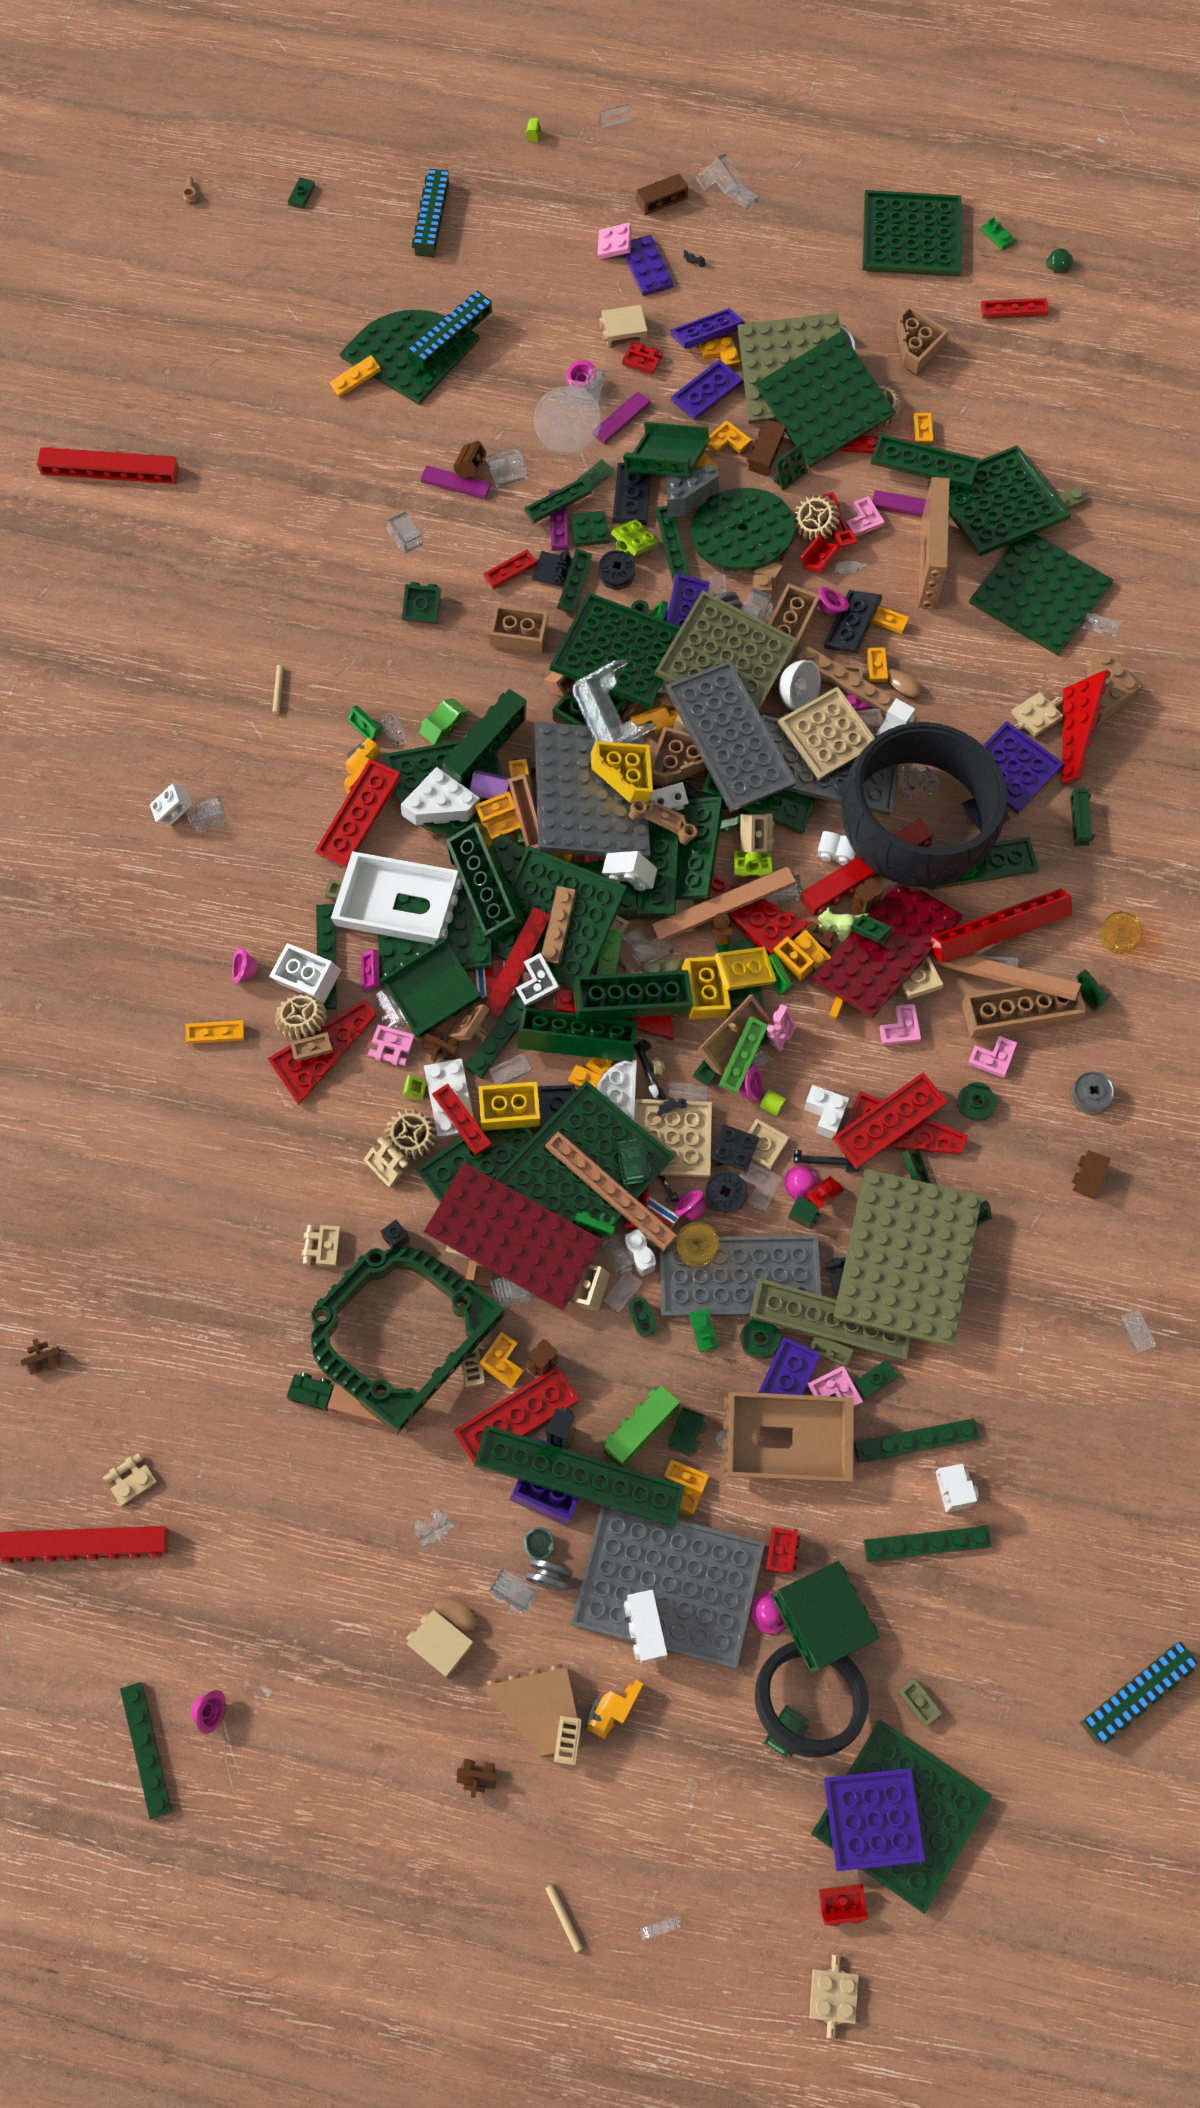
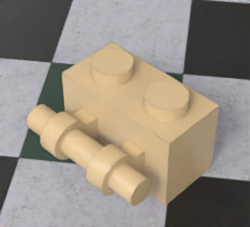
[740,813,775,853]
[568,1264,610,1312]

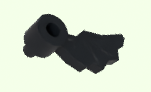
[684,250,706,267]

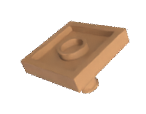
[447,1004,489,1042]

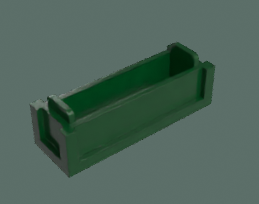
[1070,788,1095,846]

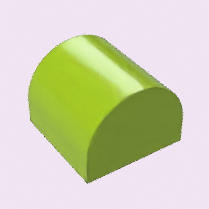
[525,118,541,142]
[403,1075,427,1100]
[760,1089,786,1116]

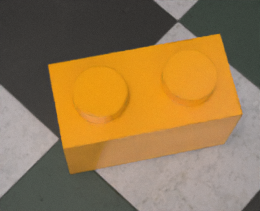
[774,936,814,982]

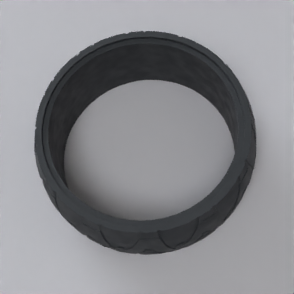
[841,722,1007,887]

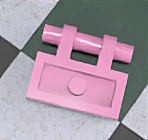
[767,1004,796,1051]
[368,1025,415,1066]

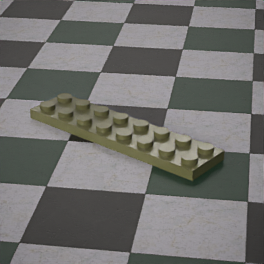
[749,1278,910,1361]

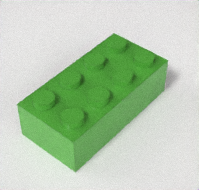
[604,1385,680,1467]

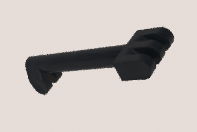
[635,1039,666,1100]
[793,1150,860,1172]

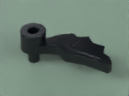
[657,1098,687,1117]
[659,1176,679,1202]

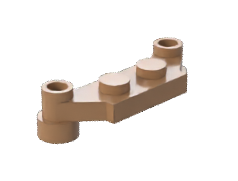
[629,799,697,845]

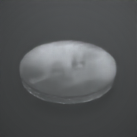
[533,386,601,455]

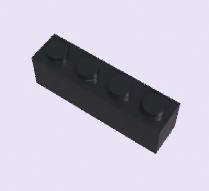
[546,1407,576,1450]

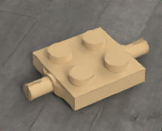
[1011,692,1063,738]
[809,1954,859,2039]

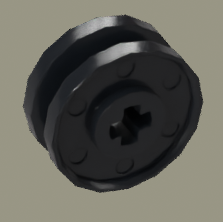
[599,550,635,590]
[705,1171,748,1213]

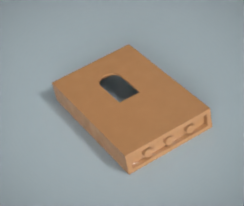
[918,477,949,609]
[722,1391,854,1483]

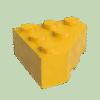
[591,741,653,803]

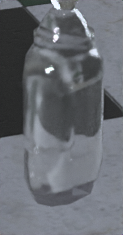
[835,561,868,575]

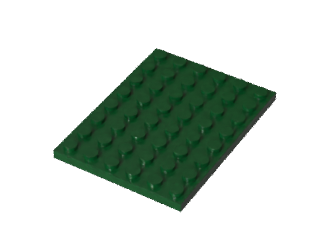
[494,1080,675,1239]

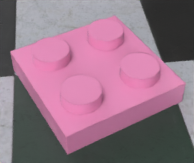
[598,223,632,260]

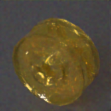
[1100,911,1143,954]
[677,1222,719,1267]

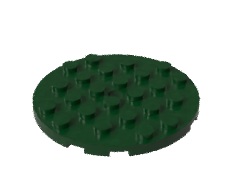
[691,488,795,572]

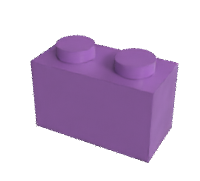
[470,770,510,800]

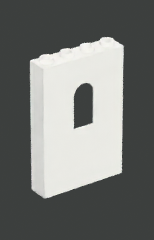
[331,851,463,944]

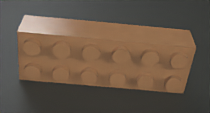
[768,583,820,690]
[962,977,1086,1039]

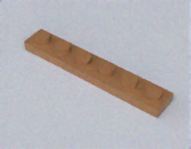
[796,645,895,715]

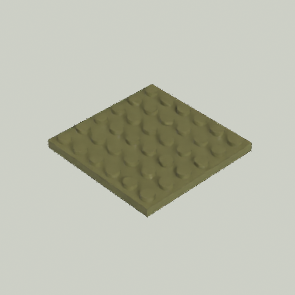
[738,313,840,423]
[654,590,798,711]

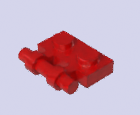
[622,342,664,375]

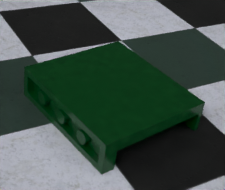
[623,422,710,477]
[380,939,483,1039]
[770,1560,880,1674]

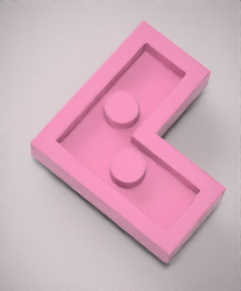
[846,496,885,537]
[879,1004,921,1046]
[967,1036,1017,1078]
[807,1366,863,1407]

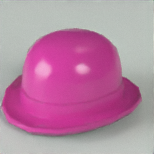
[566,360,597,391]
[818,587,849,616]
[232,947,257,984]
[738,1065,763,1103]
[784,1166,820,1202]
[675,1190,706,1220]
[750,1591,786,1634]
[191,1690,226,1735]

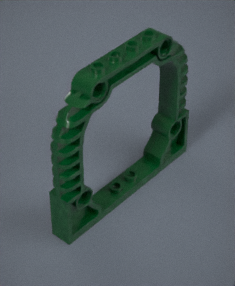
[311,1247,504,1435]

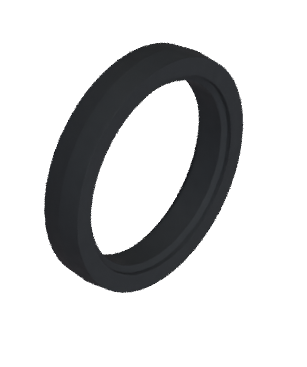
[755,1642,869,1758]

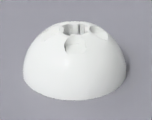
[778,660,821,711]

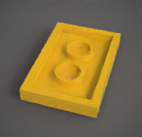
[714,947,777,991]

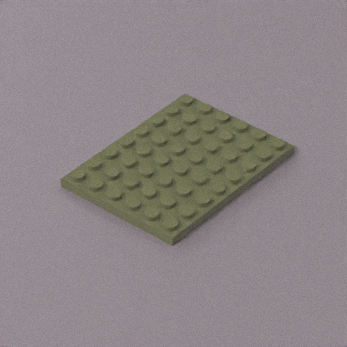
[833,1169,982,1348]

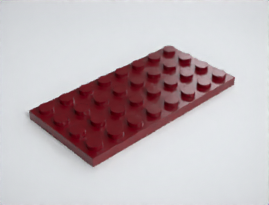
[811,882,963,1019]
[424,1162,603,1311]

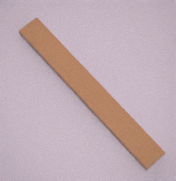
[652,866,796,942]
[929,953,1081,1001]
[545,1131,678,1251]

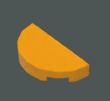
[829,996,843,1020]

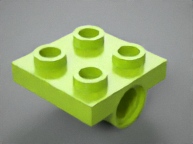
[611,519,659,557]
[733,851,772,876]

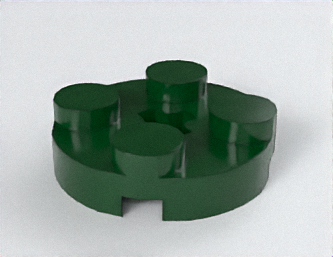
[957,1082,997,1121]
[740,1319,781,1359]

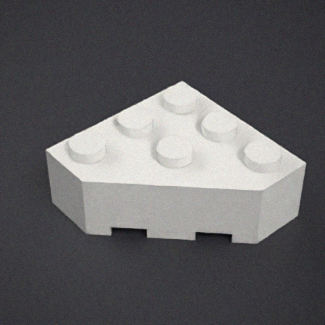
[401,767,480,825]

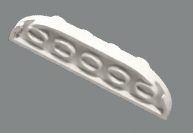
[597,1060,637,1120]

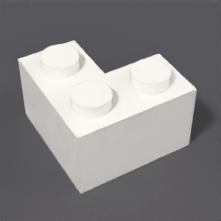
[875,699,915,738]
[602,851,657,891]
[516,953,561,1007]
[804,1085,849,1139]
[936,1464,979,1513]

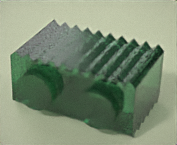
[668,1407,707,1457]

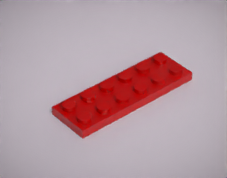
[315,759,402,868]
[832,1072,948,1169]
[453,1366,580,1464]

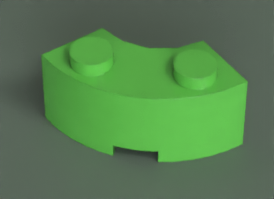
[419,698,469,745]

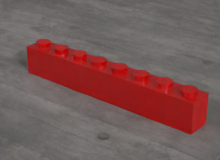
[37,447,179,484]
[800,818,934,916]
[931,888,1072,963]
[0,1526,169,1564]

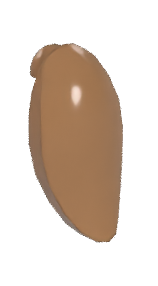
[887,669,921,699]
[434,1598,477,1632]

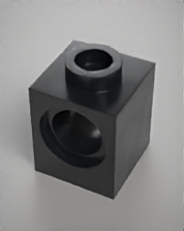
[380,1219,410,1249]

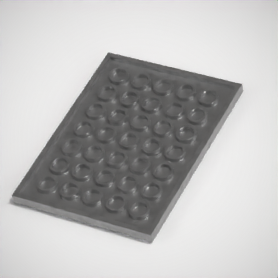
[535,722,650,859]
[571,1505,765,1669]

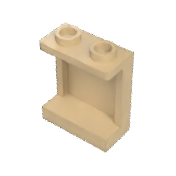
[599,305,647,347]
[406,1609,474,1678]

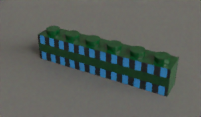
[412,168,449,257]
[408,290,492,372]
[1080,1642,1198,1745]

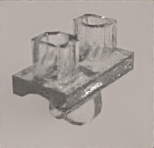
[414,1508,454,1546]

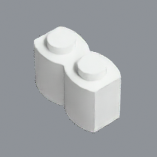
[817,831,856,866]
[625,1230,656,1277]

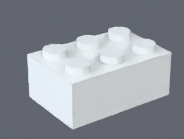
[269,943,341,1003]
[624,1589,667,1665]

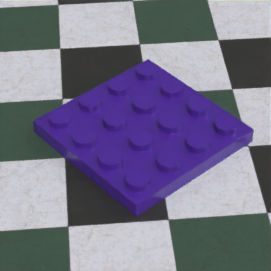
[983,721,1064,814]
[823,1768,925,1872]

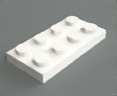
[424,1058,474,1139]

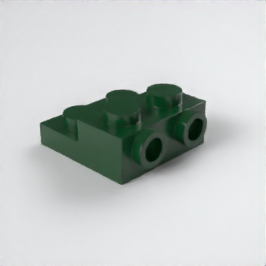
[402,582,442,624]

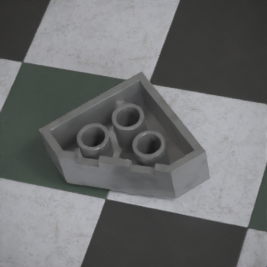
[666,465,719,517]

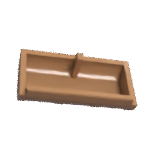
[698,995,773,1075]

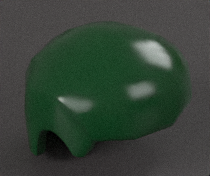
[1046,248,1073,273]

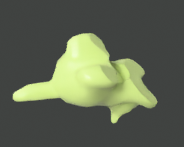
[818,907,869,941]

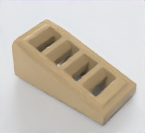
[461,1346,486,1390]
[554,1716,582,1765]

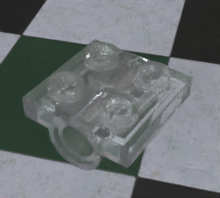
[485,448,528,488]

